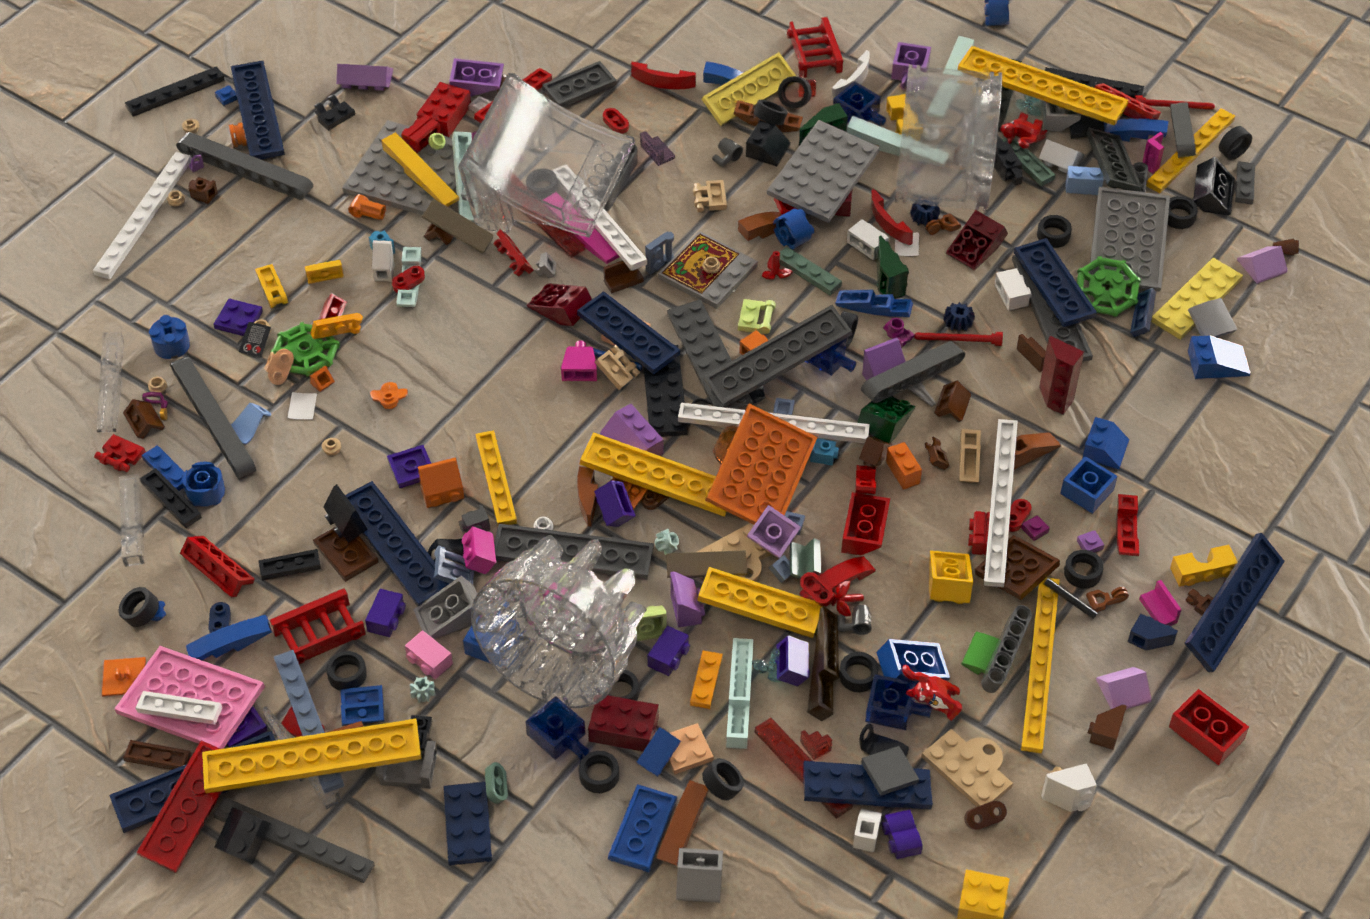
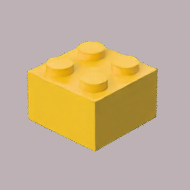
[957,869,1010,919]

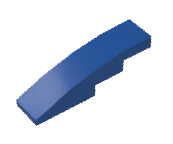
[1104,119,1169,142]
[835,290,913,317]
[186,615,272,660]

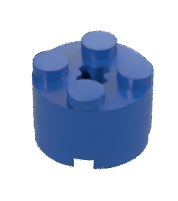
[984,0,1009,26]
[773,209,814,250]
[149,315,190,359]
[182,462,225,506]

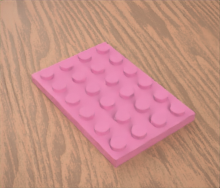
[115,646,265,749]

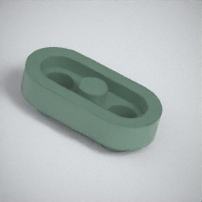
[485,762,508,804]

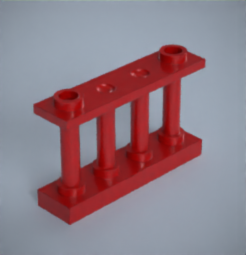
[787,17,843,78]
[269,588,366,664]

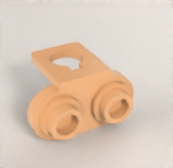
[264,349,294,385]

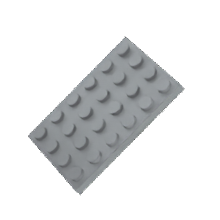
[767,120,880,223]
[1088,187,1170,291]

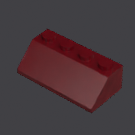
[1039,336,1084,415]

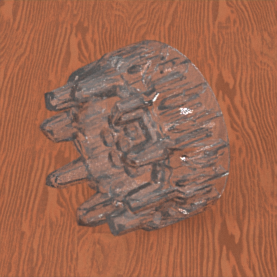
[471,535,647,708]

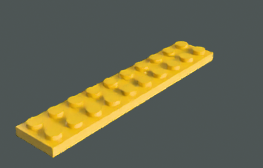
[957,46,1128,126]
[203,719,421,793]

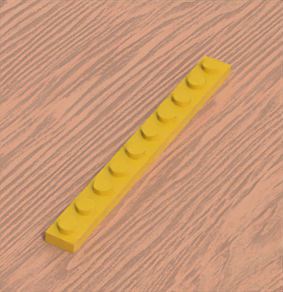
[1021,578,1060,754]

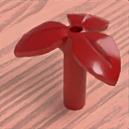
[762,251,793,280]
[831,581,864,617]

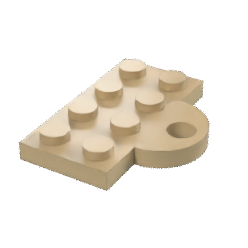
[697,523,771,582]
[921,729,1013,807]

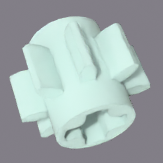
[655,529,679,555]
[410,676,435,703]

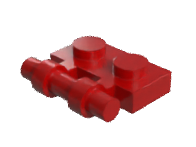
[94,434,146,472]

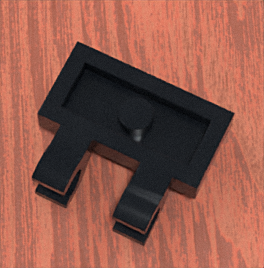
[314,95,355,131]

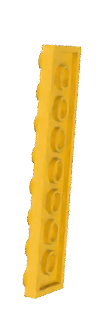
[579,432,727,517]

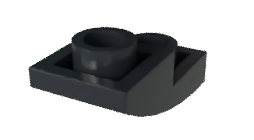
[411,715,432,751]

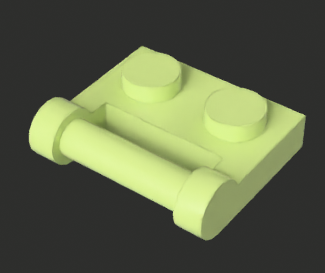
[738,299,776,334]

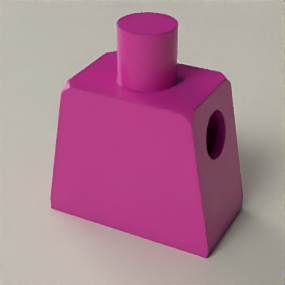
[561,341,597,381]

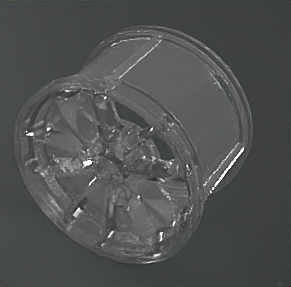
[895,64,1002,211]

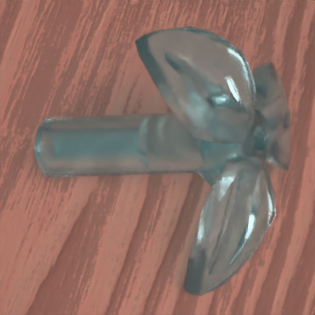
[1016,94,1041,116]
[752,649,781,682]

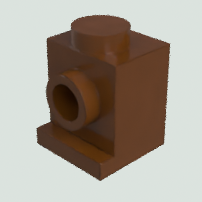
[188,177,218,204]

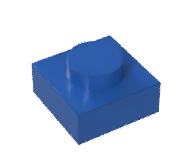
[215,85,238,106]

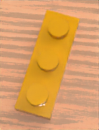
[690,650,723,709]

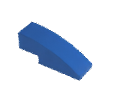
[703,61,743,86]

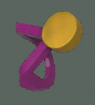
[142,392,168,420]

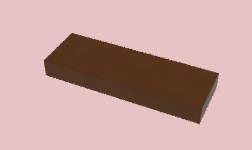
[123,740,191,770]

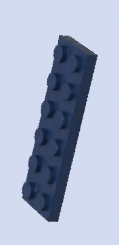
[1014,238,1097,327]
[577,291,680,374]
[803,761,933,810]

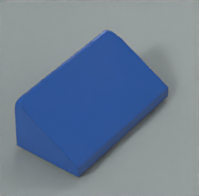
[637,728,681,777]

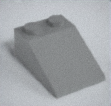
[413,576,485,639]

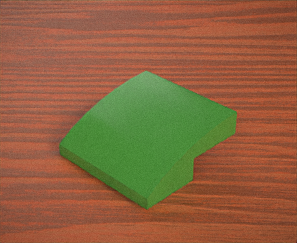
[961,632,1007,675]

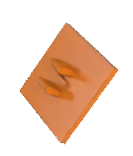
[102,657,146,696]

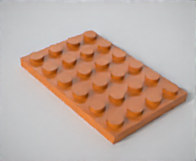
[705,403,818,525]

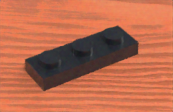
[258,549,321,581]

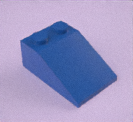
[1188,336,1251,379]
[876,639,950,688]

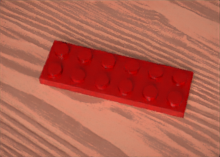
[137,740,222,873]

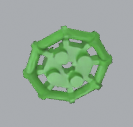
[1077,256,1141,317]
[270,322,340,377]

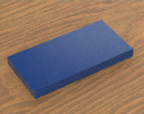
[608,784,677,872]

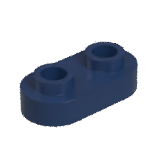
[208,602,231,633]

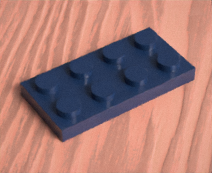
[443,781,492,866]

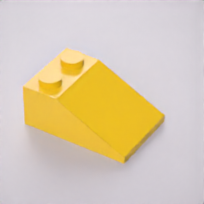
[929,550,973,604]

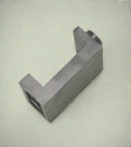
[376,741,437,789]

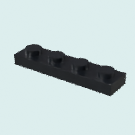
[140,468,202,528]

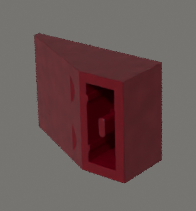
[946,210,1008,270]
[527,283,592,326]

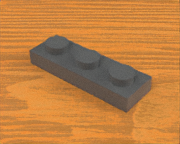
[1235,161,1255,205]

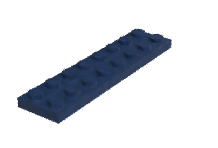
[231,60,285,159]
[345,481,450,607]
[1184,532,1285,673]
[109,731,276,833]

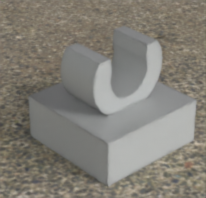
[535,252,556,278]

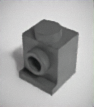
[458,504,490,533]

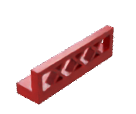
[1095,83,1161,120]
[180,536,255,597]

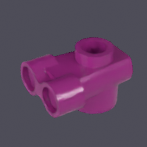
[883,318,915,348]

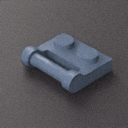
[645,232,674,275]
[434,546,474,584]

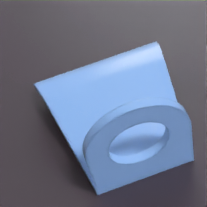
[231,403,272,444]

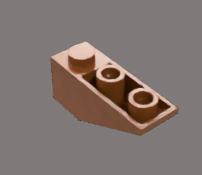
[1014,432,1061,470]

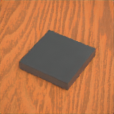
[861,746,919,796]

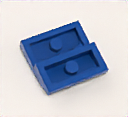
[341,685,384,726]

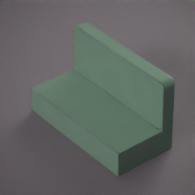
[790,538,821,579]

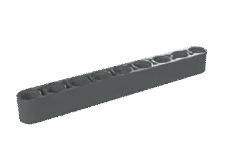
[176,132,314,200]
[170,356,256,479]

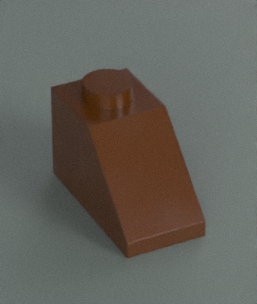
[859,437,893,468]
[1088,705,1127,750]

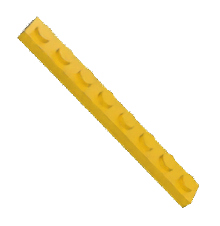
[1146,108,1235,194]

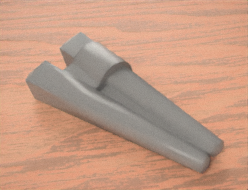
[908,382,936,407]

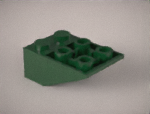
[799,103,848,146]
[876,235,909,299]
[857,396,916,443]

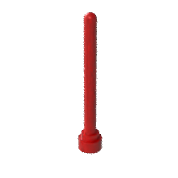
[1134,95,1215,110]
[914,332,1003,346]

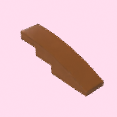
[656,780,709,866]

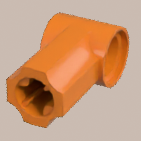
[348,194,386,220]

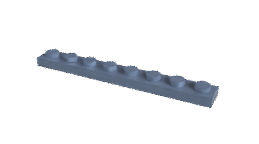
[274,650,345,794]

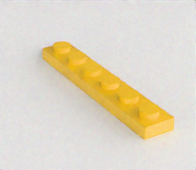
[475,430,517,526]

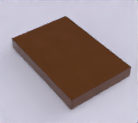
[313,527,379,582]

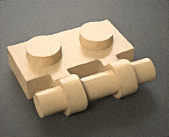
[693,180,727,213]
[594,345,641,390]

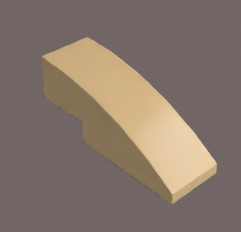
[959,429,981,483]

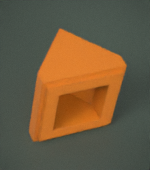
[310,366,335,392]

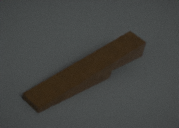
[807,606,839,721]

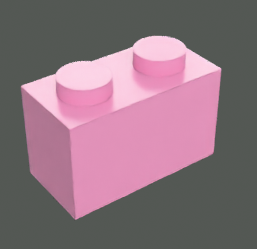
[405,630,453,679]

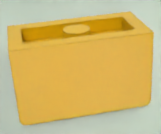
[305,260,344,284]

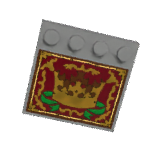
[658,231,758,309]

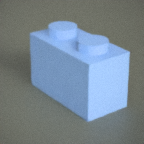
[1066,166,1104,195]

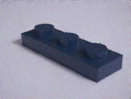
[1130,288,1156,337]

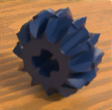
[910,198,940,227]
[943,302,975,332]

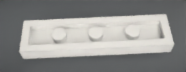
[136,691,223,725]

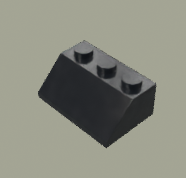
[1193,157,1235,216]

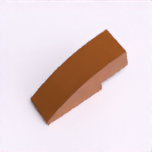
[738,212,781,241]
[577,466,598,527]

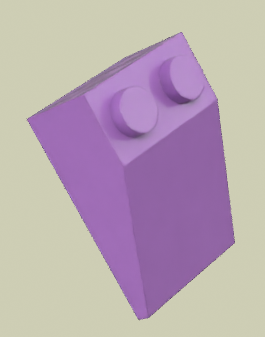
[449,58,504,97]

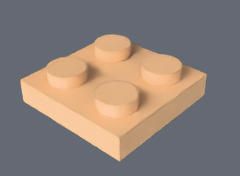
[668,723,714,775]

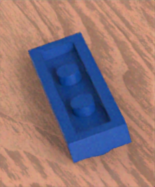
[142,445,184,491]

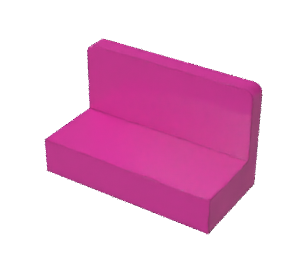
[1142,132,1164,174]
[1139,580,1181,626]

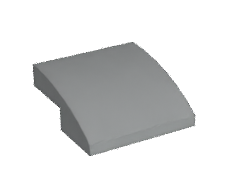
[1188,298,1238,338]

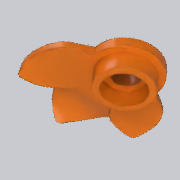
[370,382,408,409]

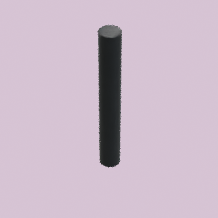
[1044,578,1098,619]

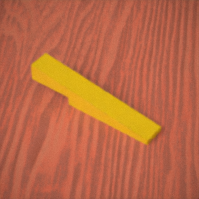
[382,132,459,207]

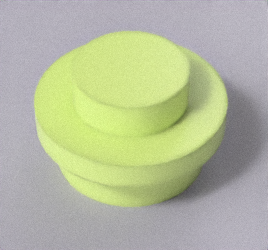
[428,133,445,150]

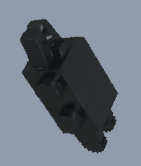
[989,135,1023,186]

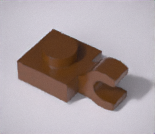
[925,437,950,470]
[1186,589,1214,615]

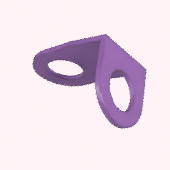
[189,155,204,172]

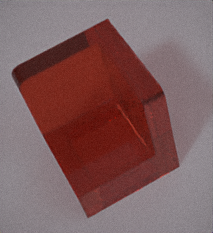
[798,71,816,97]
[800,730,832,760]

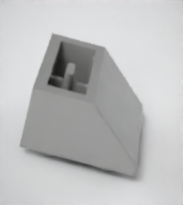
[676,848,723,903]

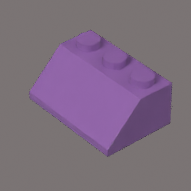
[336,64,393,90]
[600,404,664,456]

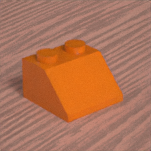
[418,457,464,508]

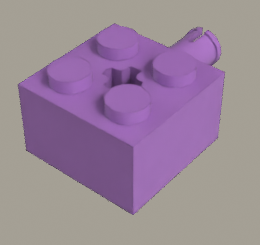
[891,42,931,90]

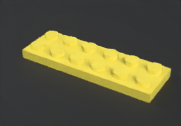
[701,52,796,126]
[1151,258,1243,340]

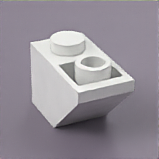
[372,240,395,282]
[853,809,882,852]

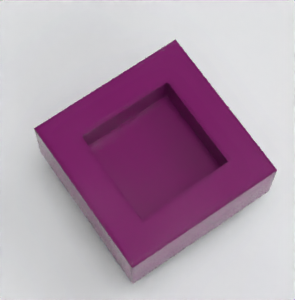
[1021,515,1050,541]

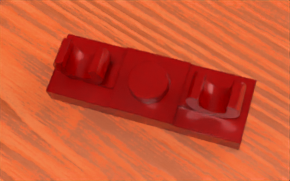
[493,229,534,276]

